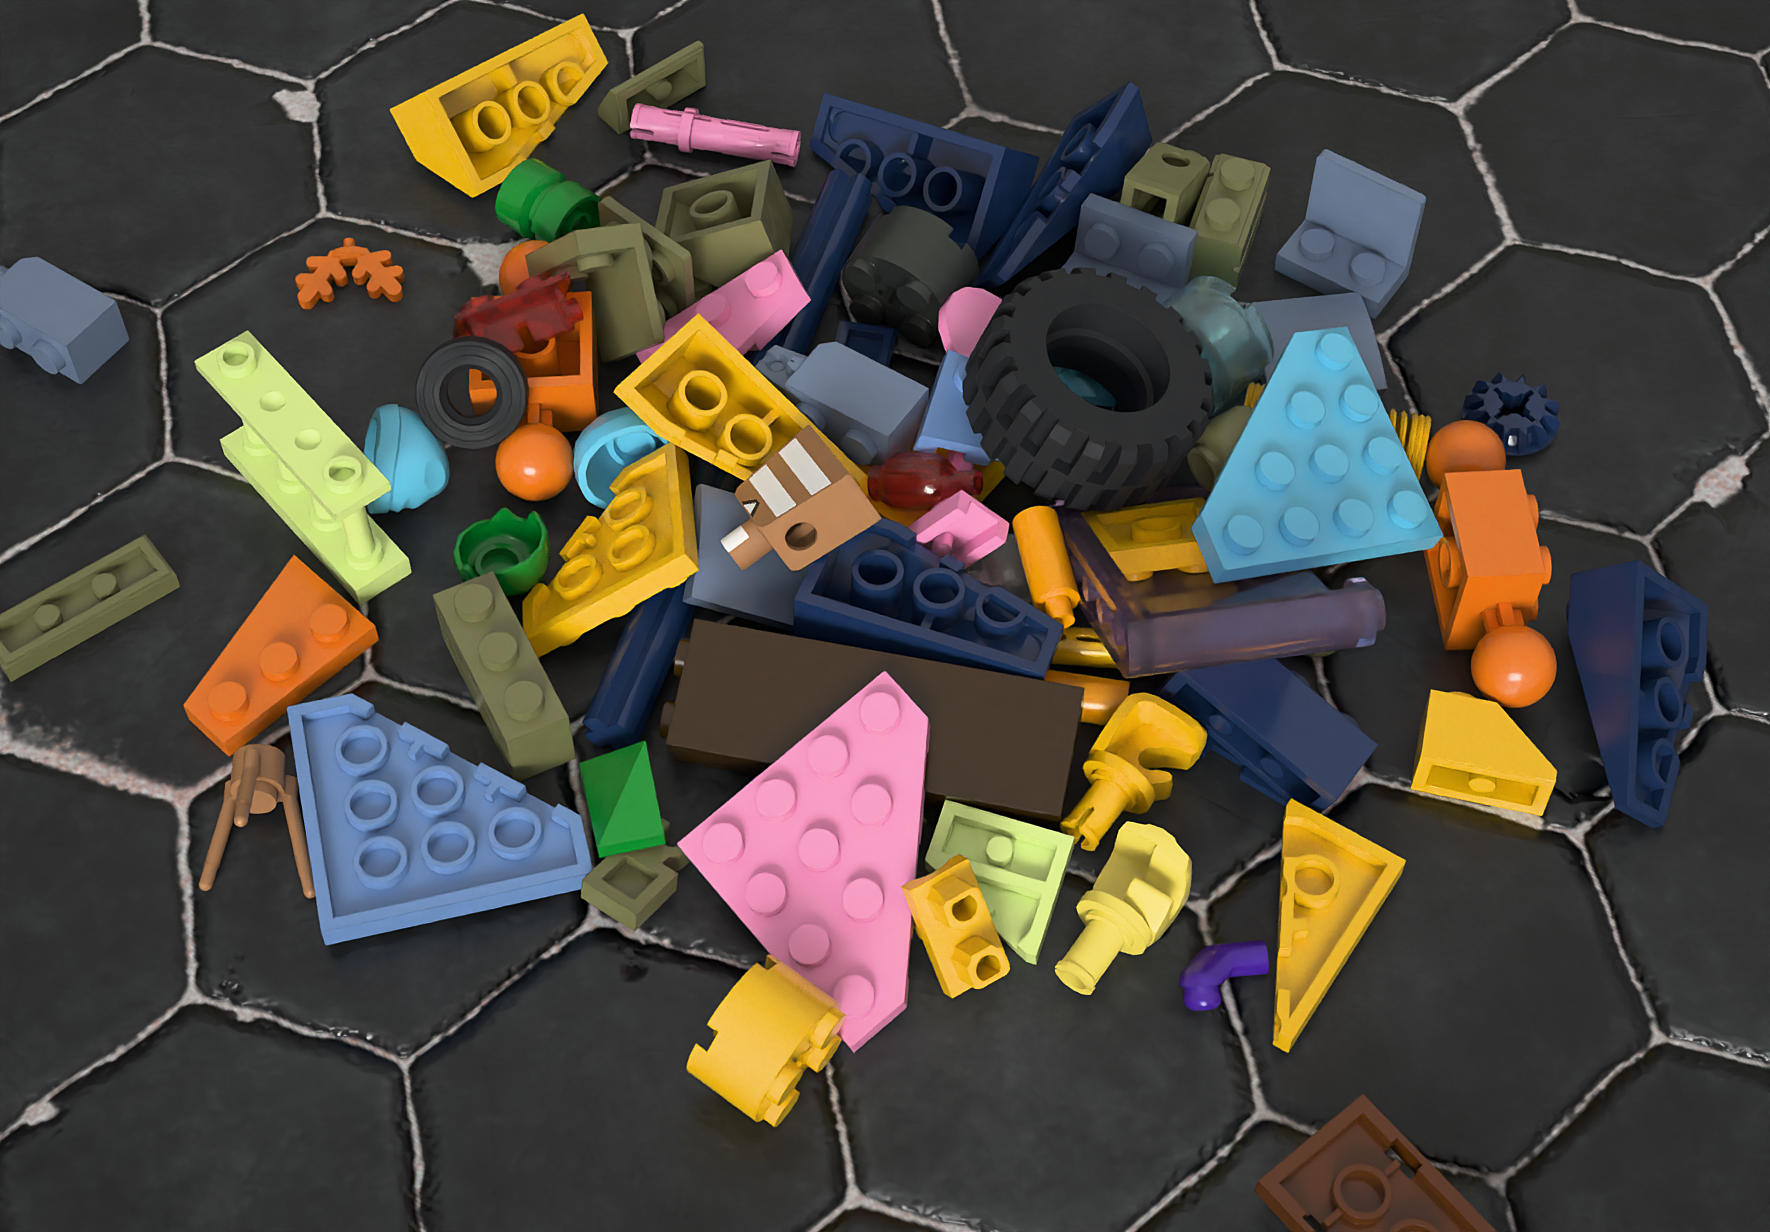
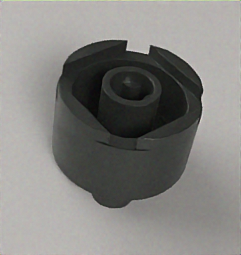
[842,206,979,347]

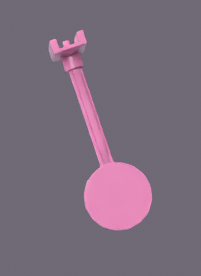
[907,287,1010,570]

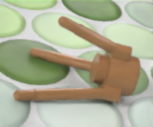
[199,744,315,899]

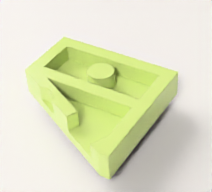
[925,799,1075,965]

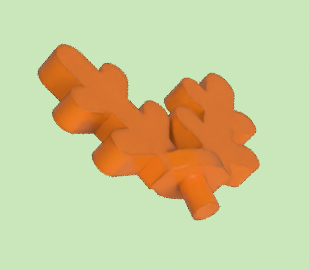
[295,238,405,309]

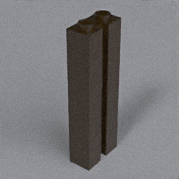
[659,619,1085,831]

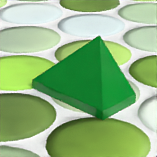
[579,740,666,858]

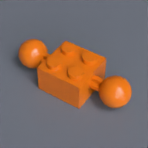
[469,240,599,502]
[1423,420,1557,708]

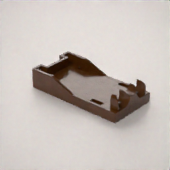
[1254,1094,1497,1232]

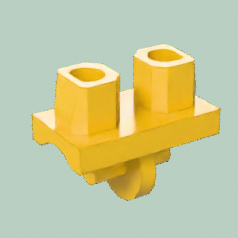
[901,854,1010,999]

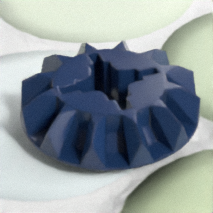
[1462,372,1560,456]

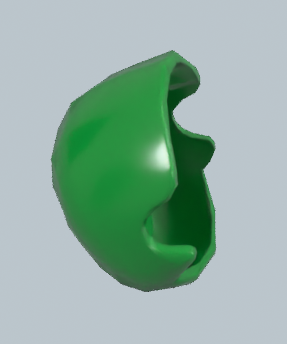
[453,507,551,598]

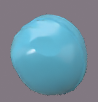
[364,404,450,514]
[573,406,670,509]

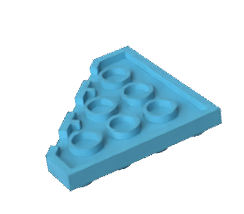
[1191,326,1444,584]

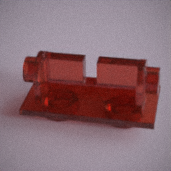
[452,272,583,353]

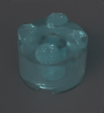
[1161,276,1274,416]

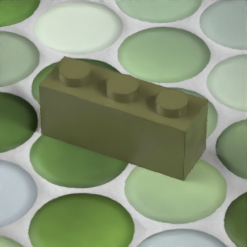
[433,571,576,782]

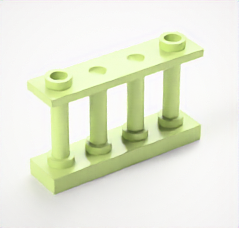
[194,330,412,605]

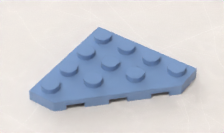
[287,693,593,945]

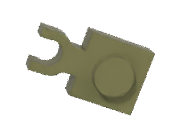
[581,818,690,932]

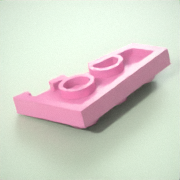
[636,249,811,364]

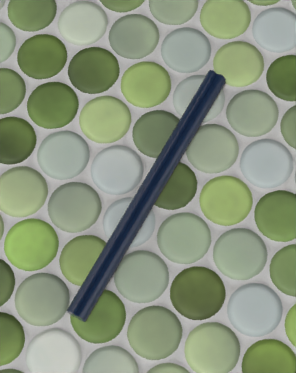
[582,168,873,750]

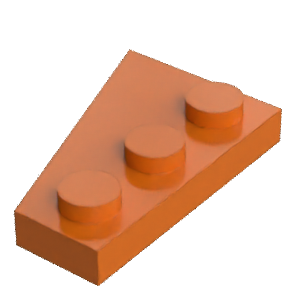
[183,555,379,757]

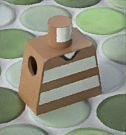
[720,425,882,571]

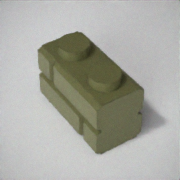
[1188,153,1271,292]

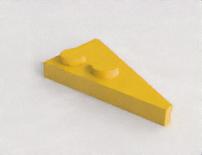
[1273,798,1406,1053]

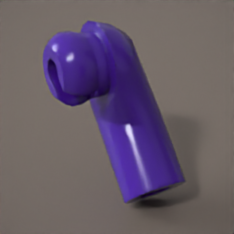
[1179,940,1269,1011]

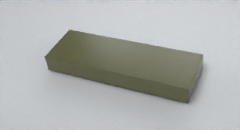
[0,534,180,682]

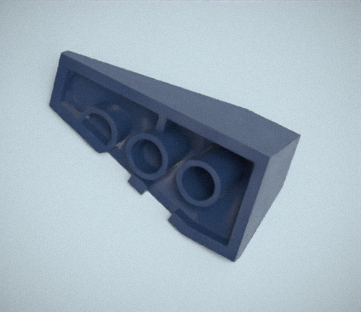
[972,81,1153,291]
[809,93,1040,261]
[793,517,1064,681]
[1566,560,1708,828]

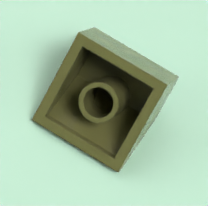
[655,159,794,288]

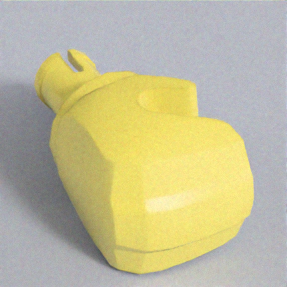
[1055,821,1192,995]

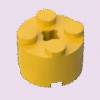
[686,954,847,1127]

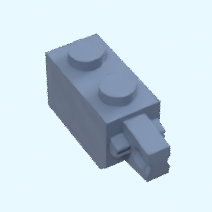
[0,256,130,385]
[755,341,929,475]

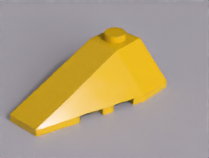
[390,13,608,198]
[614,313,877,497]

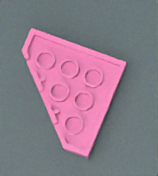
[677,671,931,1053]

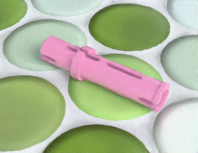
[630,103,801,167]

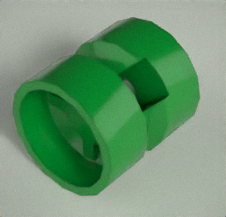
[495,158,602,243]

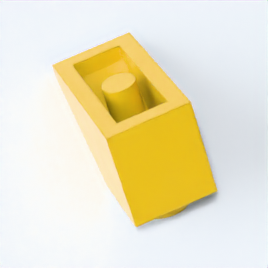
[1410,689,1557,816]

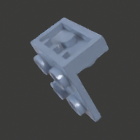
[1274,149,1426,319]
[1061,193,1198,309]

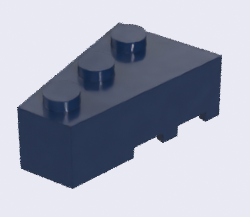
[1153,616,1378,813]

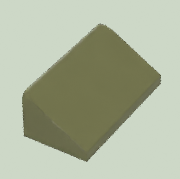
[597,40,706,135]

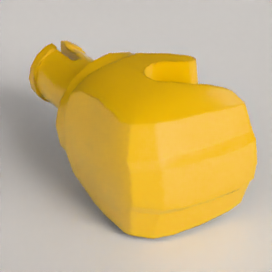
[1060,692,1207,851]

